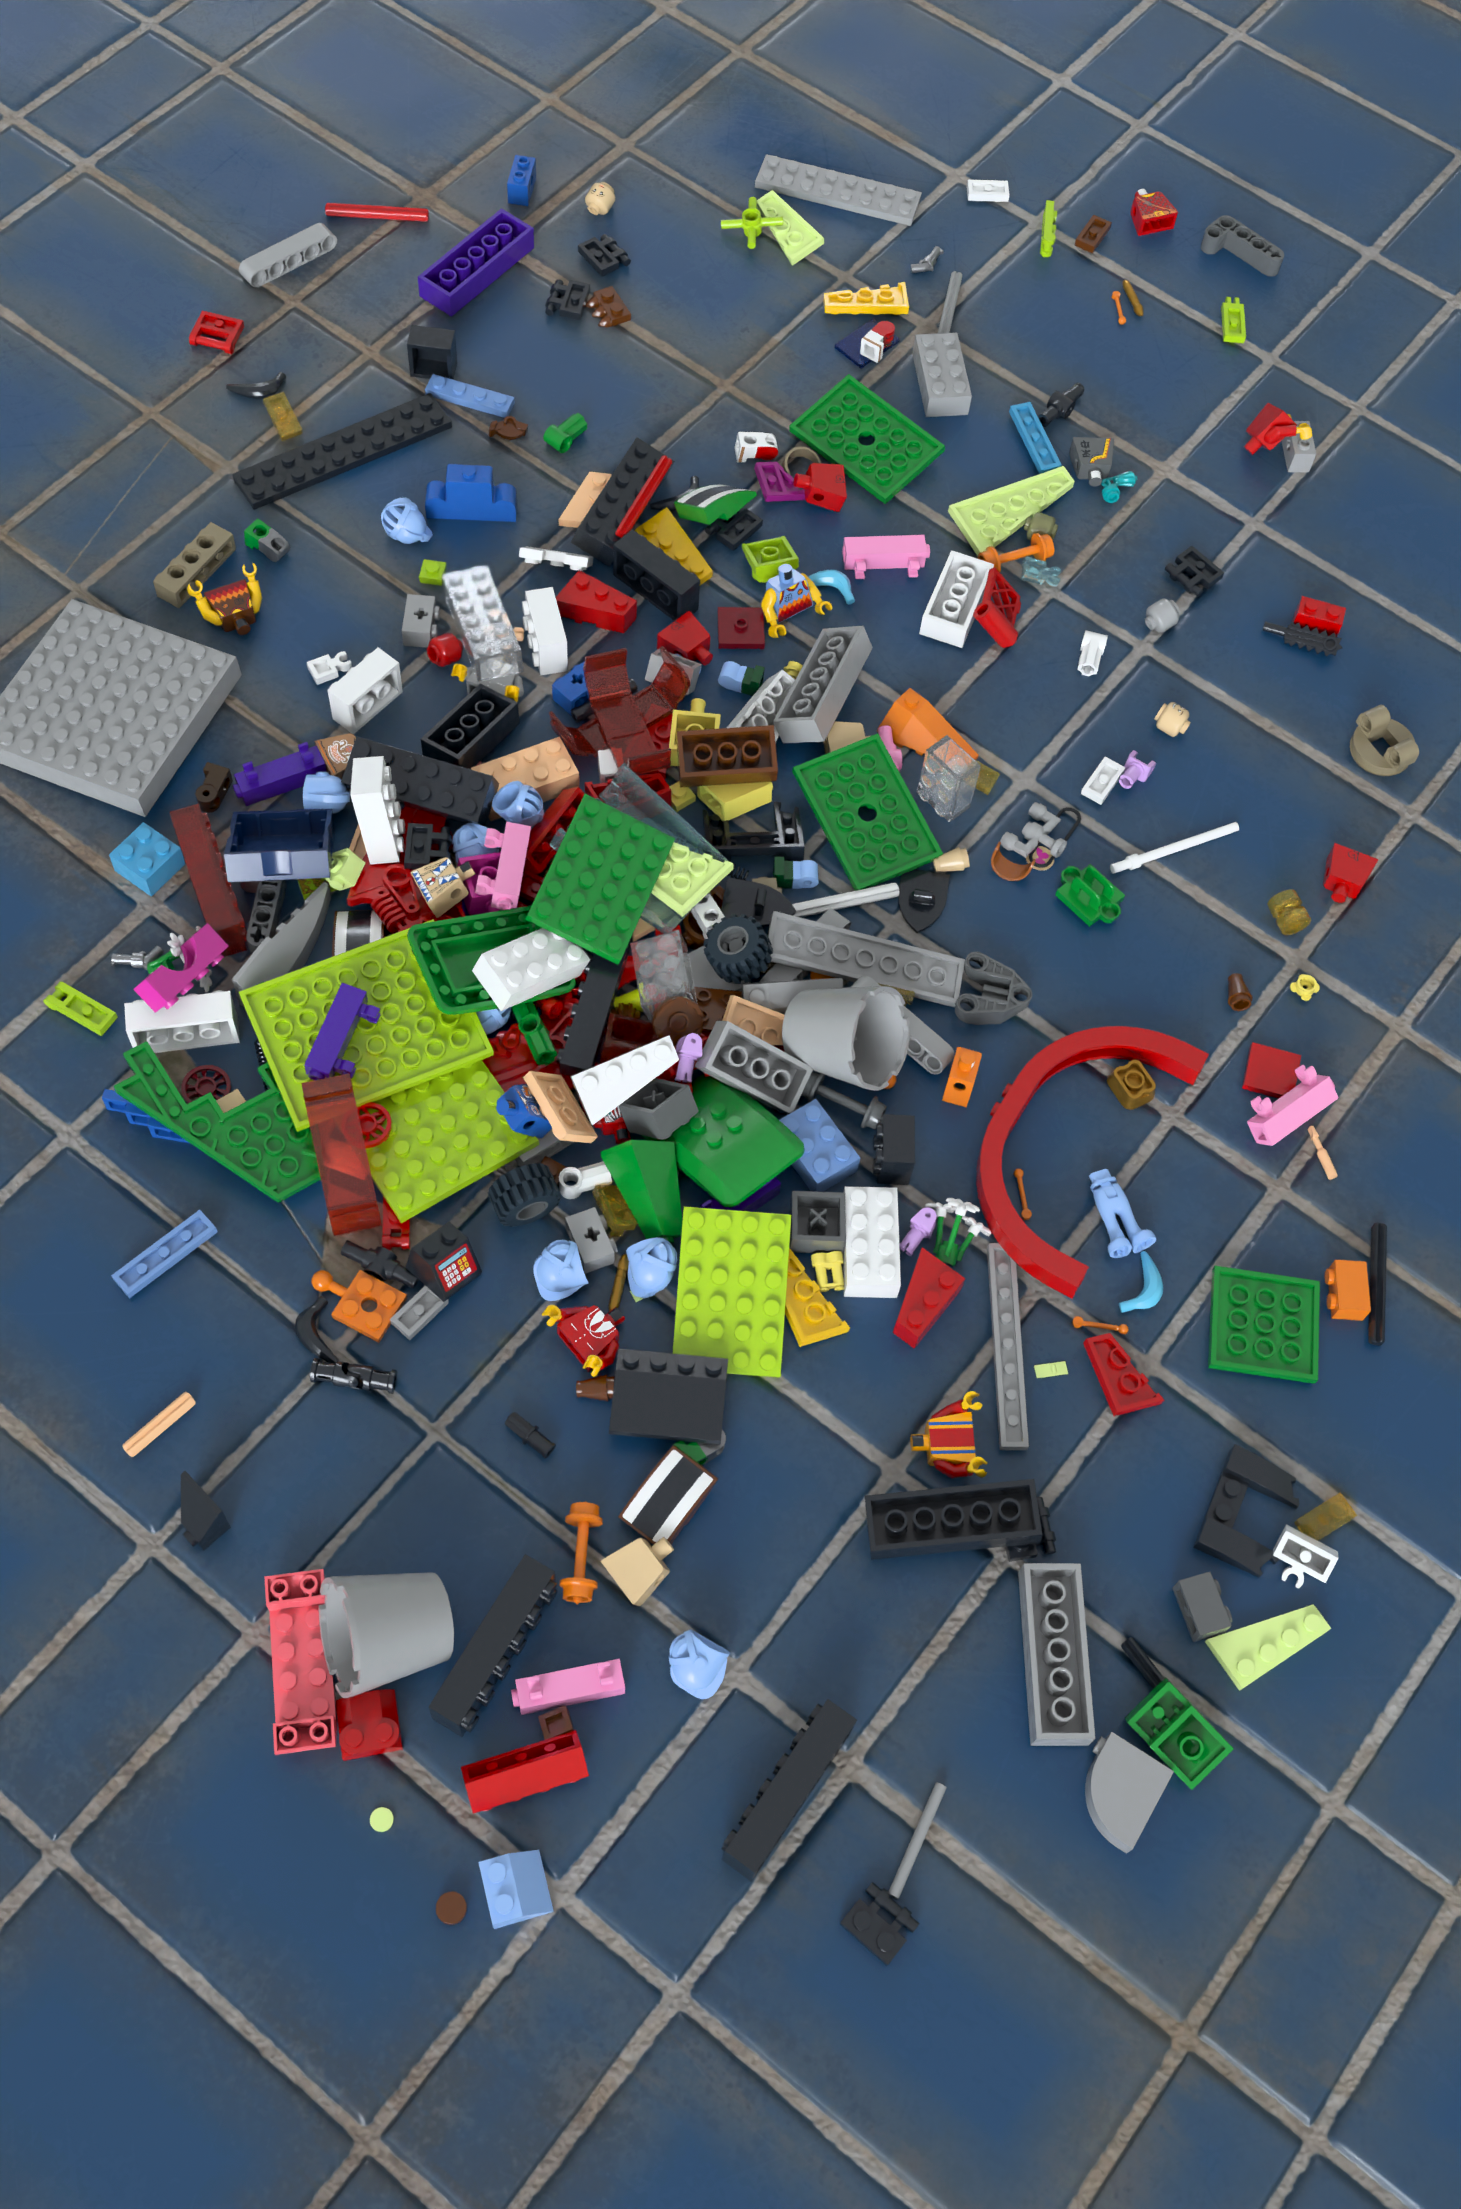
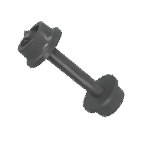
[801,1072,887,1130]

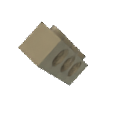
[153,522,236,608]

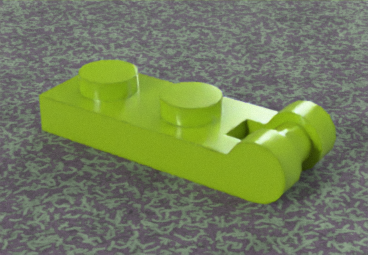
[1040,200,1057,257]
[43,981,118,1036]

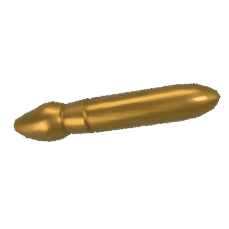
[1123,280,1143,316]
[608,1253,629,1311]

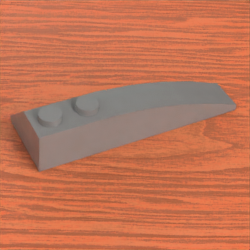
[232,881,331,1007]

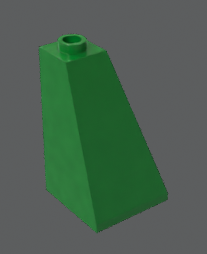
[601,1140,683,1244]

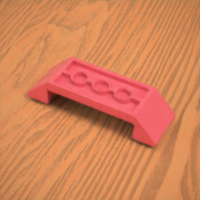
[264,1569,337,1755]

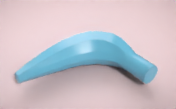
[808,570,855,605]
[1119,1251,1163,1313]

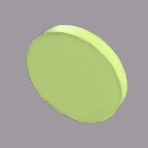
[370,1807,394,1832]

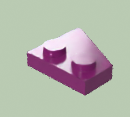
[754,462,805,502]

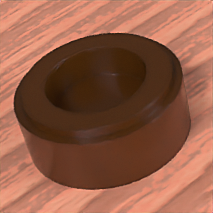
[436,1891,467,1925]

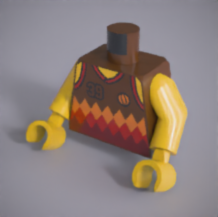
[187,563,262,635]

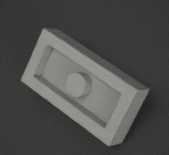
[390,1286,449,1340]

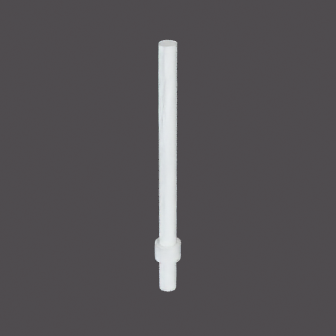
[1110,822,1239,874]

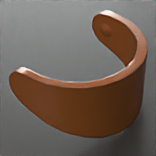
[991,842,1036,881]

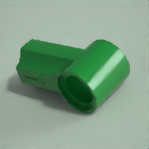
[543,413,587,453]

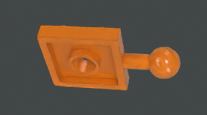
[311,1270,407,1343]

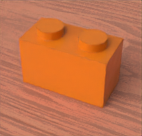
[1325,1260,1371,1321]

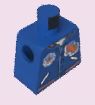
[496,1084,552,1139]

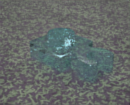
[1021,556,1061,586]

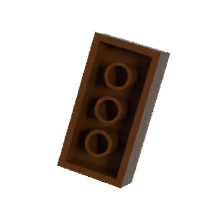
[676,725,778,787]

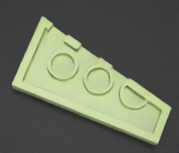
[757,190,824,266]

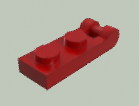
[382,1196,410,1250]

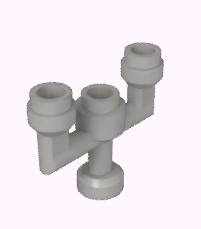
[1000,802,1067,858]

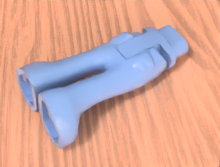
[1089,1169,1156,1258]

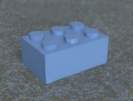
[779,1099,861,1192]

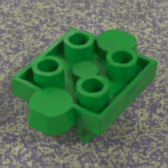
[1055,864,1125,927]

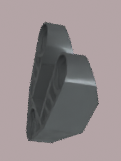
[955,952,1032,1025]

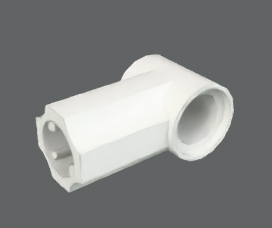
[1077,630,1108,676]
[559,1161,612,1199]

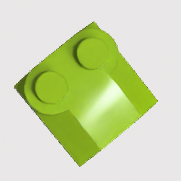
[742,536,799,583]

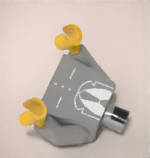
[451,653,524,702]

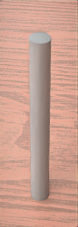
[888,1782,947,1899]

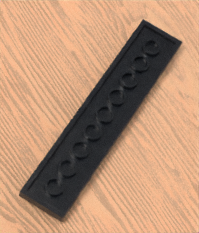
[233,393,452,510]

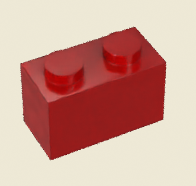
[1292,596,1346,637]

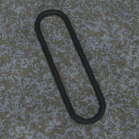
[1029,807,1081,868]

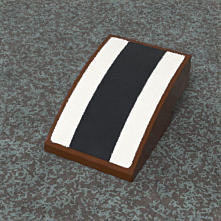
[332,910,386,957]
[618,1445,719,1544]

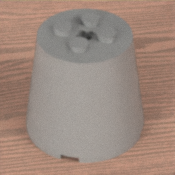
[782,986,910,1091]
[319,1572,454,1698]

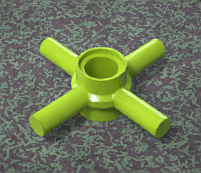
[721,197,783,249]

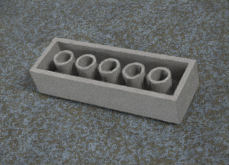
[773,626,873,743]
[1018,1563,1095,1746]

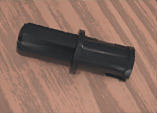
[505,1412,556,1459]

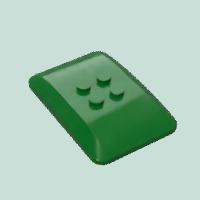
[407,906,576,1015]
[641,1074,805,1207]

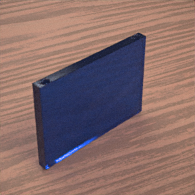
[834,318,900,368]

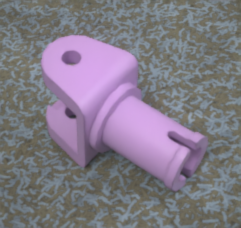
[1119,750,1156,789]
[675,1033,702,1083]
[899,1207,936,1256]

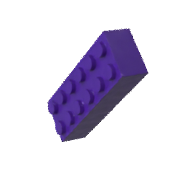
[418,208,534,317]

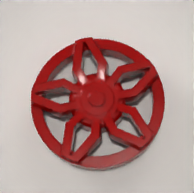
[341,1102,392,1149]

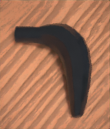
[226,372,286,399]
[650,476,700,511]
[295,1296,339,1363]

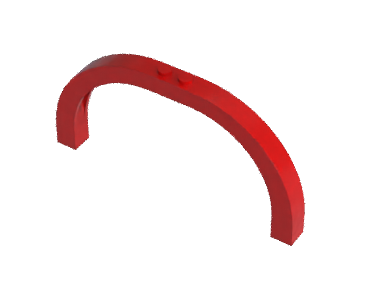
[976,1026,1209,1299]

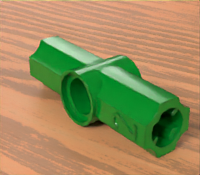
[511,1001,558,1066]

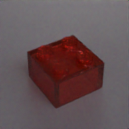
[599,1013,658,1064]

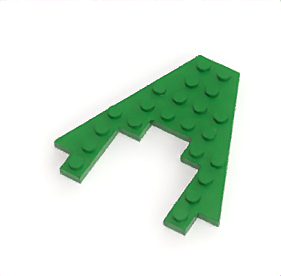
[114,981,325,1203]

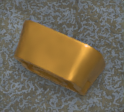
[1107,1060,1156,1110]

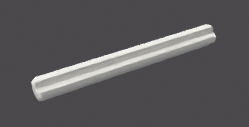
[792,883,899,917]

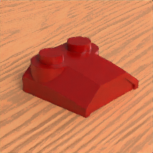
[336,1689,403,1761]

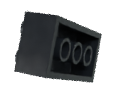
[613,529,700,621]
[420,683,520,770]

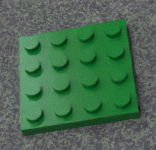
[1208,1266,1320,1384]

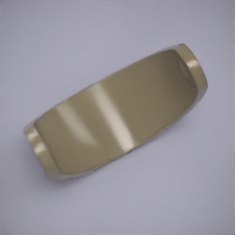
[782,447,821,475]

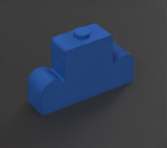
[425,464,517,522]

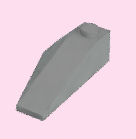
[741,978,843,1015]

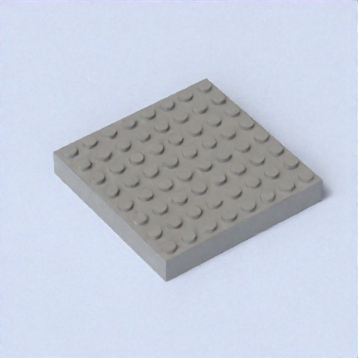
[0,599,242,817]

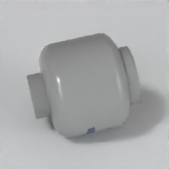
[1145,598,1180,633]

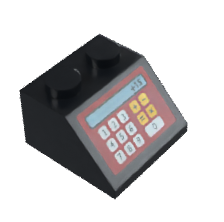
[406,1222,482,1302]

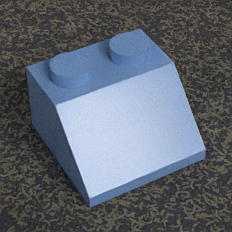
[478,1850,554,1929]

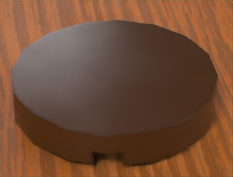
[652,996,704,1047]

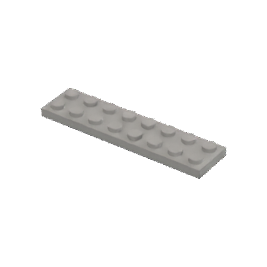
[755,154,922,226]
[767,911,965,1007]

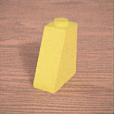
[697,782,773,821]

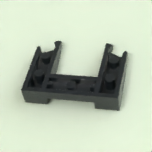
[703,802,805,863]
[1193,1444,1299,1578]

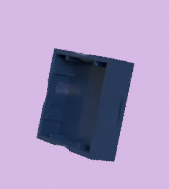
[224,809,335,882]

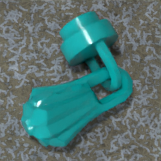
[1101,471,1137,503]

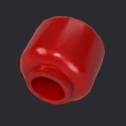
[427,633,463,667]

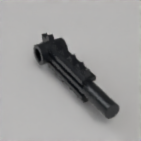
[1263,622,1342,657]

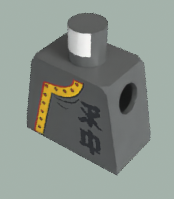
[1069,437,1114,486]

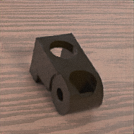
[195,762,233,813]

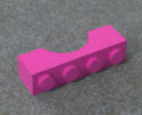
[134,923,228,1013]

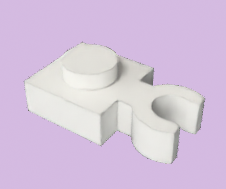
[307,651,352,685]

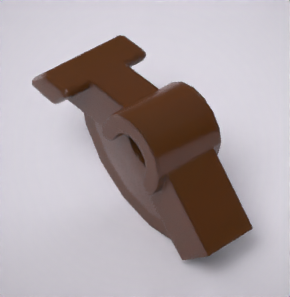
[489,416,528,440]

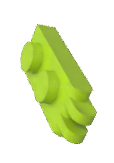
[1221,297,1246,343]

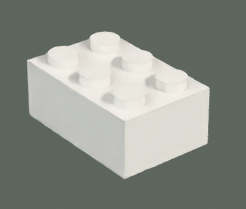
[522,587,568,676]
[328,647,403,734]

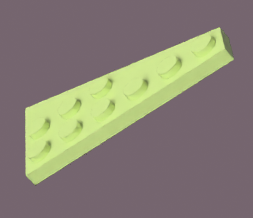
[948,466,1075,556]
[651,842,734,917]

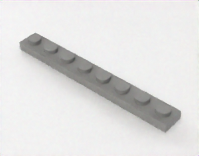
[987,1243,1029,1450]

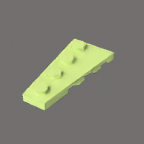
[1205,1604,1331,1691]

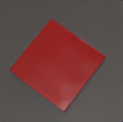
[1242,1042,1301,1098]

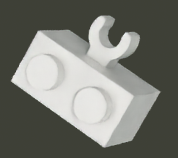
[1273,1524,1338,1588]

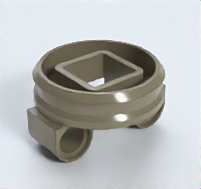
[1350,705,1419,776]

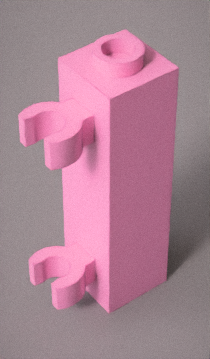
[842,535,930,579]
[475,821,531,910]
[1247,1065,1338,1146]
[511,1659,625,1715]

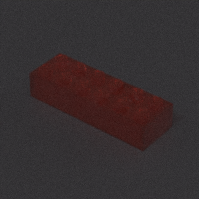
[169,804,247,957]

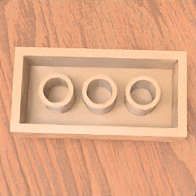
[471,736,579,821]

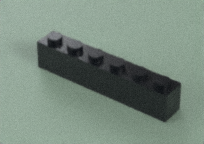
[556,939,631,1076]

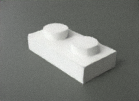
[967,180,1009,202]
[1081,757,1125,805]

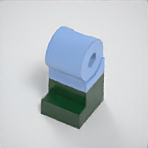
[718,661,765,696]
[773,856,819,889]

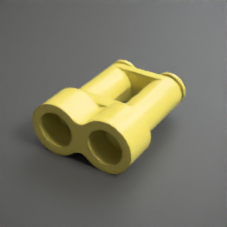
[811,1251,844,1292]

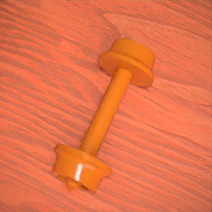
[977,533,1054,572]
[560,1501,603,1604]

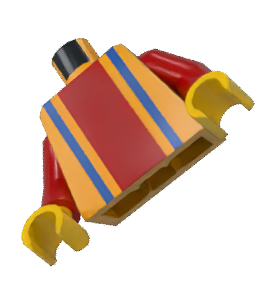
[910,1391,988,1478]

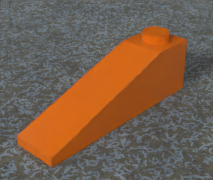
[877,688,979,772]

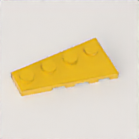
[823,282,909,315]
[634,507,713,585]
[785,1248,850,1347]

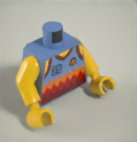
[761,564,832,638]

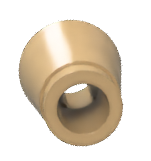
[933,847,970,872]

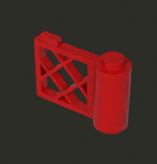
[973,567,1021,648]

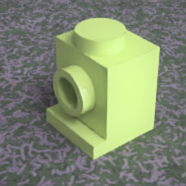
[325,848,365,891]

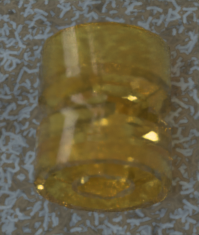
[1267,889,1311,935]

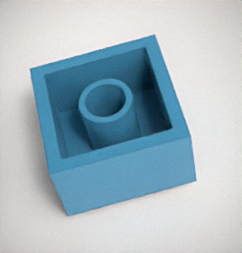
[109,822,185,897]

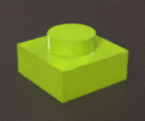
[419,559,447,586]

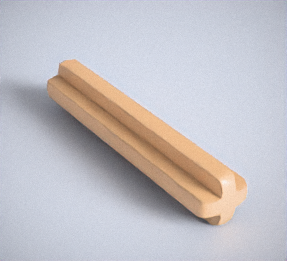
[122,1392,196,1457]

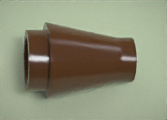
[1228,973,1253,1011]
[576,1374,615,1401]

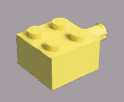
[668,698,721,766]

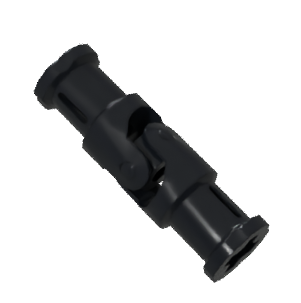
[310,1358,397,1394]

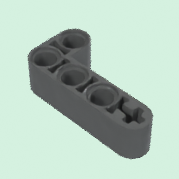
[1201,215,1284,277]
[239,880,287,955]

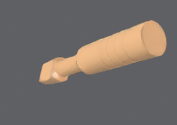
[1308,1126,1338,1180]

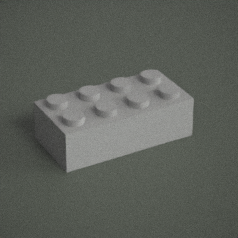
[912,332,972,417]
[695,1021,813,1114]

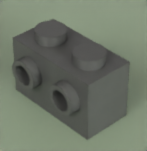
[1172,1572,1232,1642]

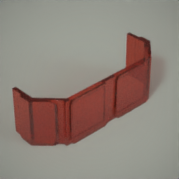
[549,646,691,757]
[583,648,671,777]
[301,1073,382,1237]

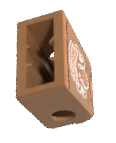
[315,733,372,780]

